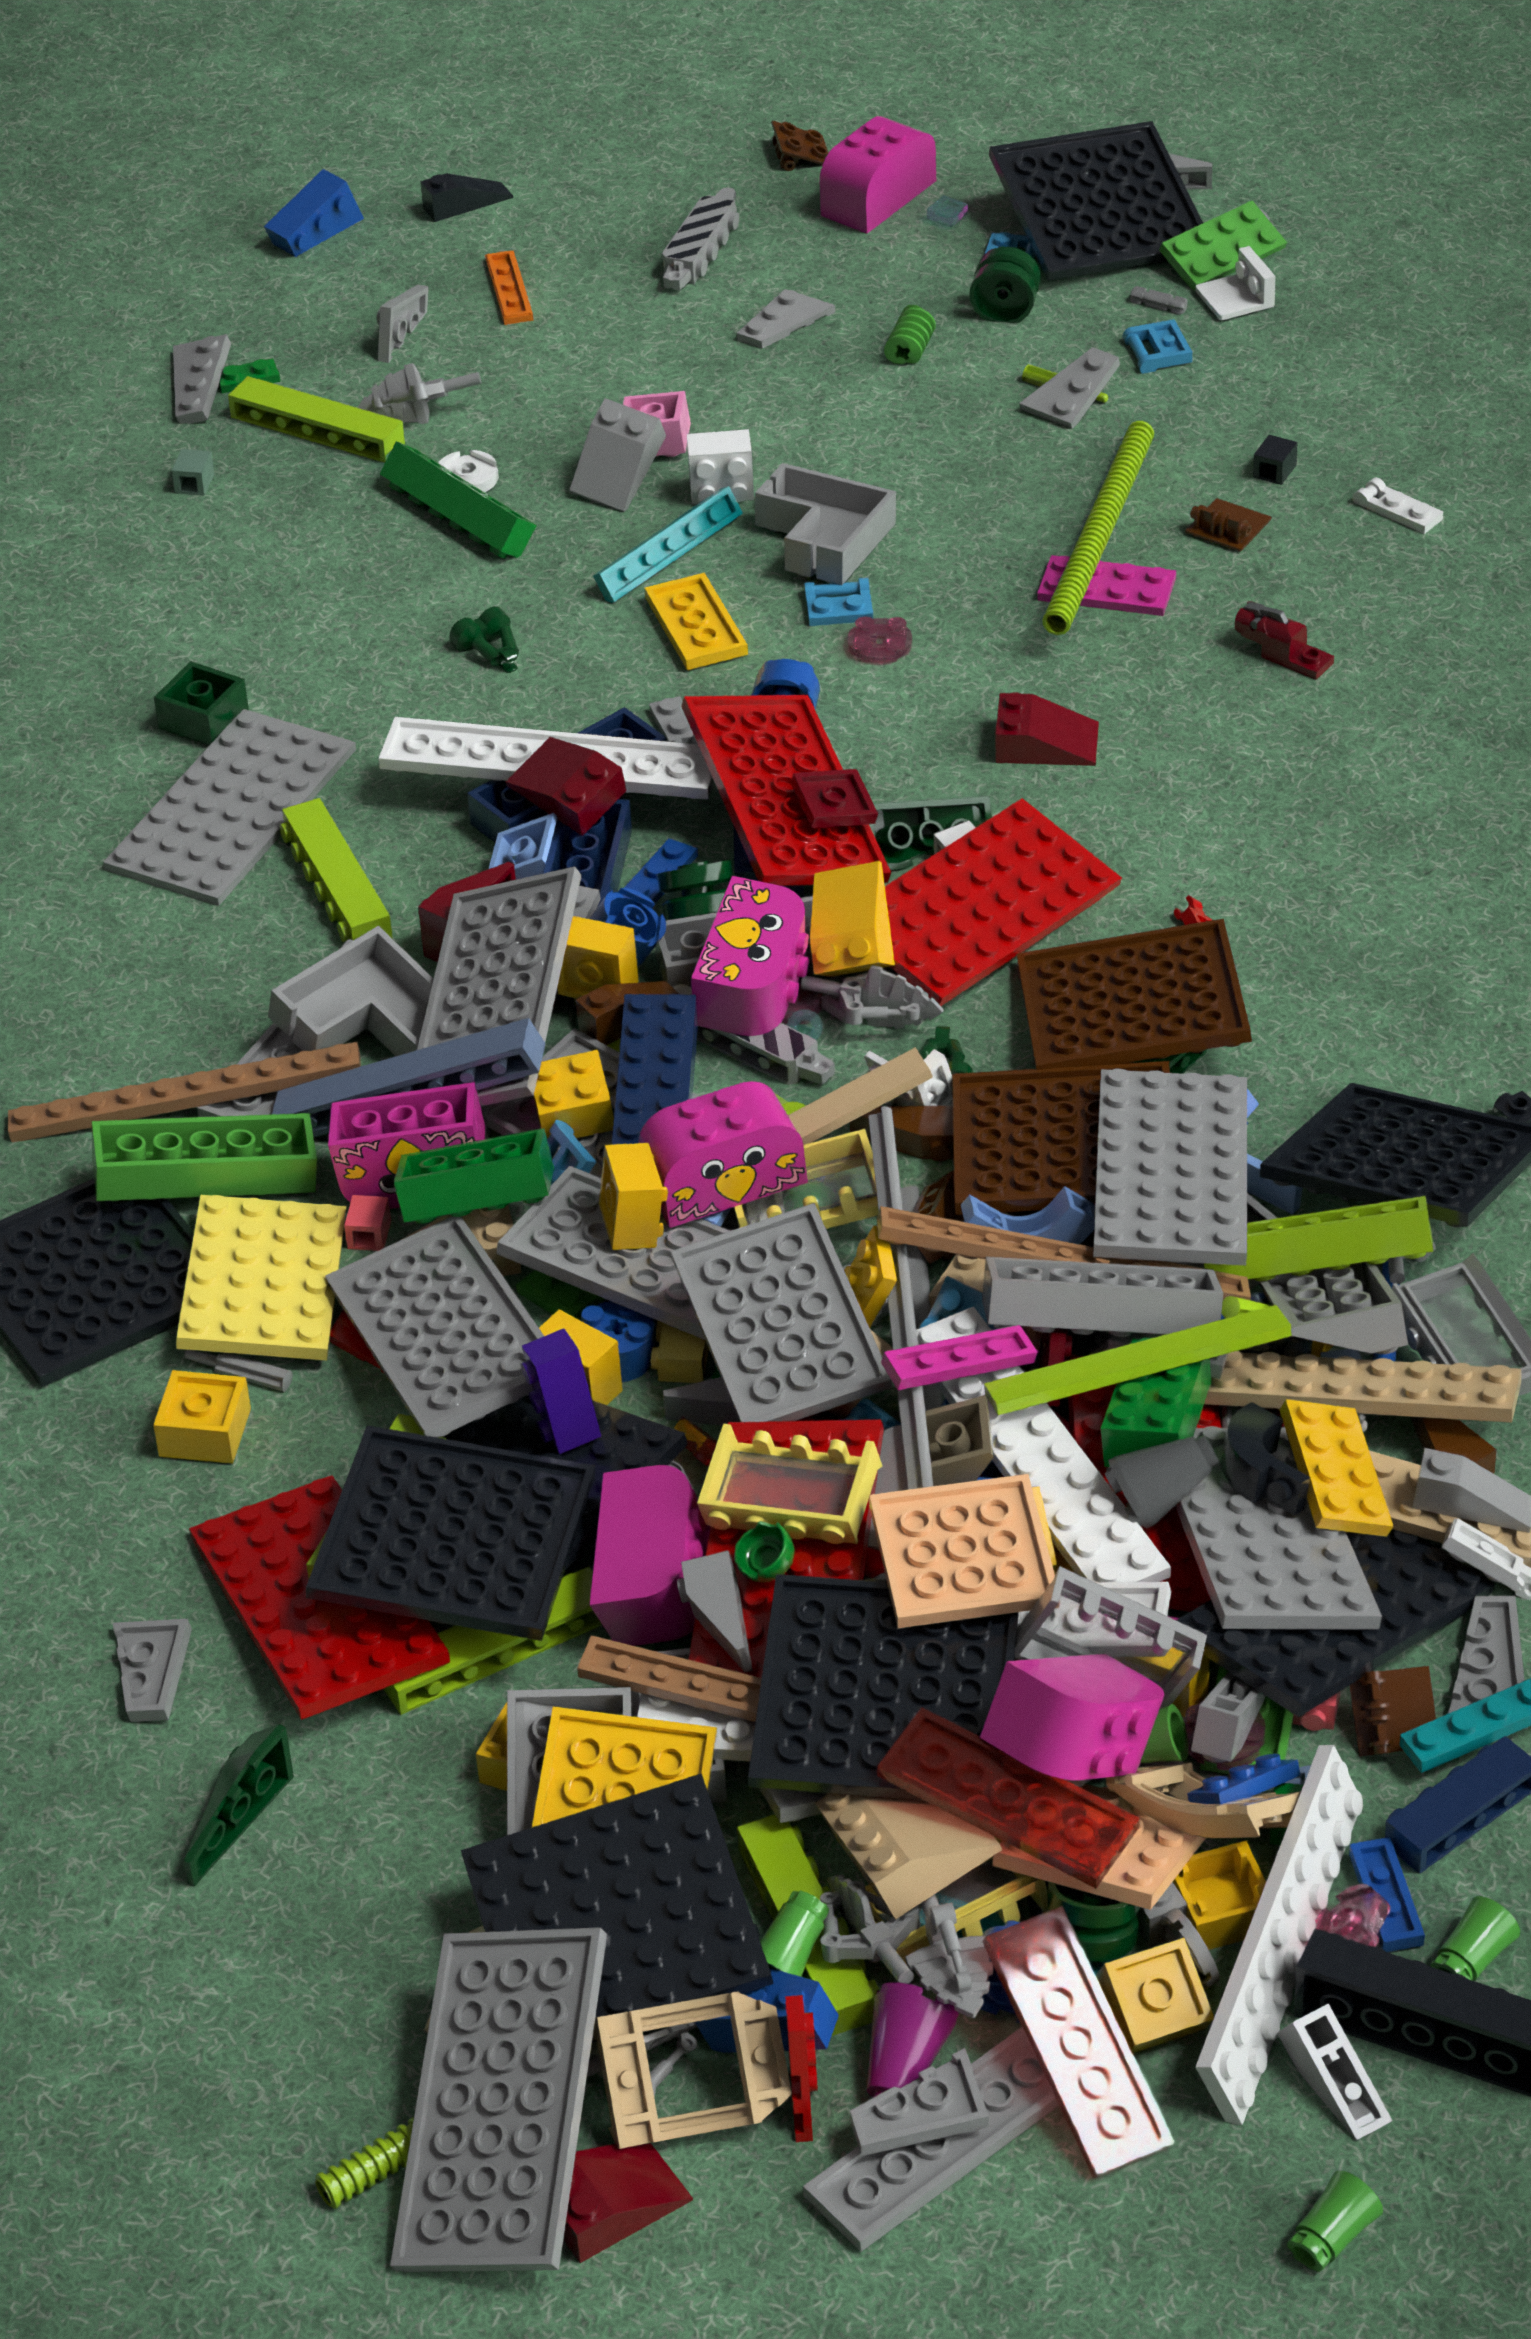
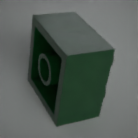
[154,661,249,745]

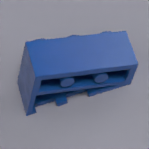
[264,169,364,257]
[695,1968,839,2053]

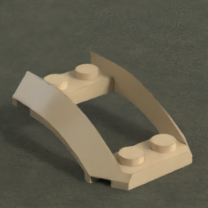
[1106,1762,1301,1838]
[593,1991,792,2149]

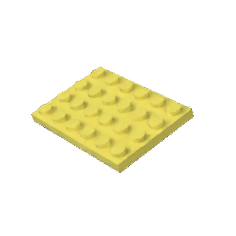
[176,1195,346,1361]

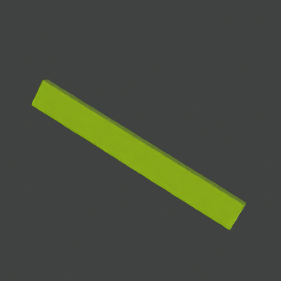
[984,1305,1292,1415]

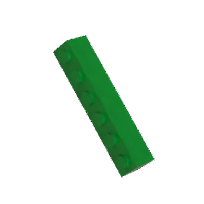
[380,441,537,559]

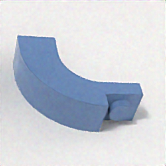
[961,1186,1095,1244]

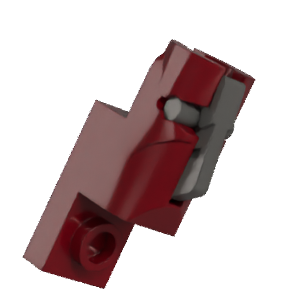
[1235,601,1334,680]

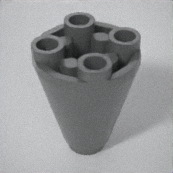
[1105,1435,1219,1529]

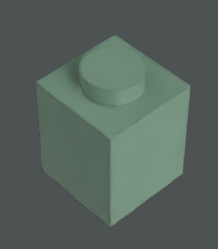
[171,449,214,496]

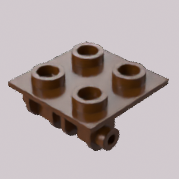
[771,120,829,171]
[1185,498,1272,552]
[1350,1666,1436,1756]

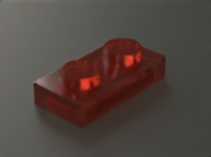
[674,1416,717,1467]

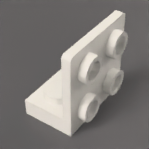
[1196,246,1275,320]
[864,1049,953,1106]

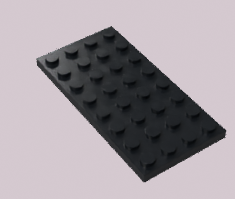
[1176,1529,1494,1717]

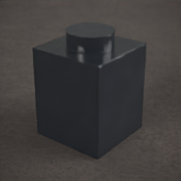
[1253,435,1298,485]

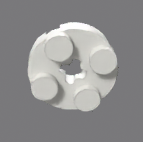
[438,450,499,492]

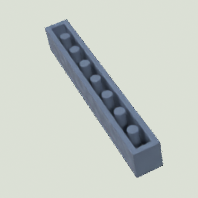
[272,1018,545,1137]

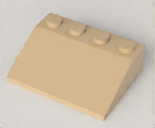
[815,1793,1003,1920]

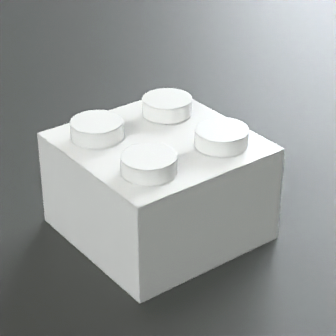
[687,429,754,504]

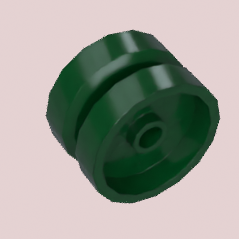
[970,246,1040,323]
[656,860,733,921]
[1044,1881,1140,1961]

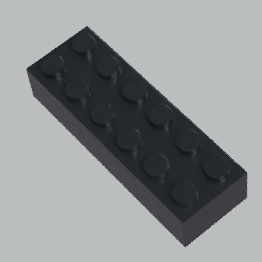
[1294,1928,1531,2097]

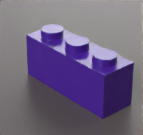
[520,1328,601,1454]

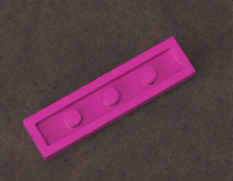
[881,1325,1037,1390]

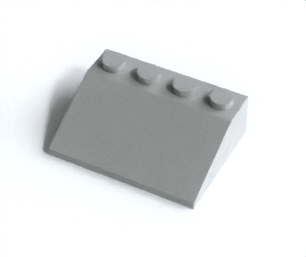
[1258,1262,1408,1354]
[507,1687,632,1835]

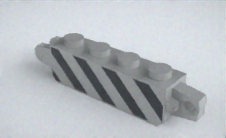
[662,187,739,290]
[673,984,835,1085]

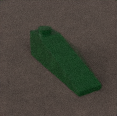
[869,796,992,871]
[183,1724,294,1887]

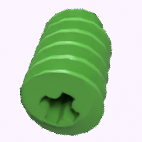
[884,305,936,364]

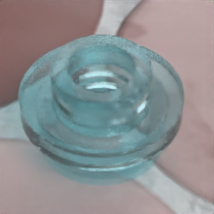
[787,1009,823,1040]

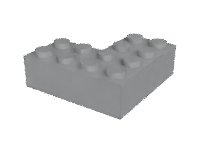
[755,463,896,585]
[268,926,434,1056]

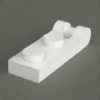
[1352,477,1443,534]

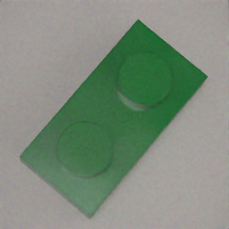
[219,358,281,394]

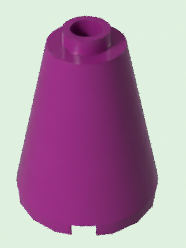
[867,1982,959,2098]

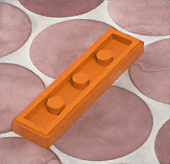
[485,250,534,325]

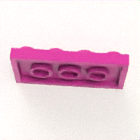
[1037,555,1176,616]

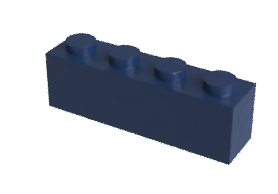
[1385,1736,1531,1874]

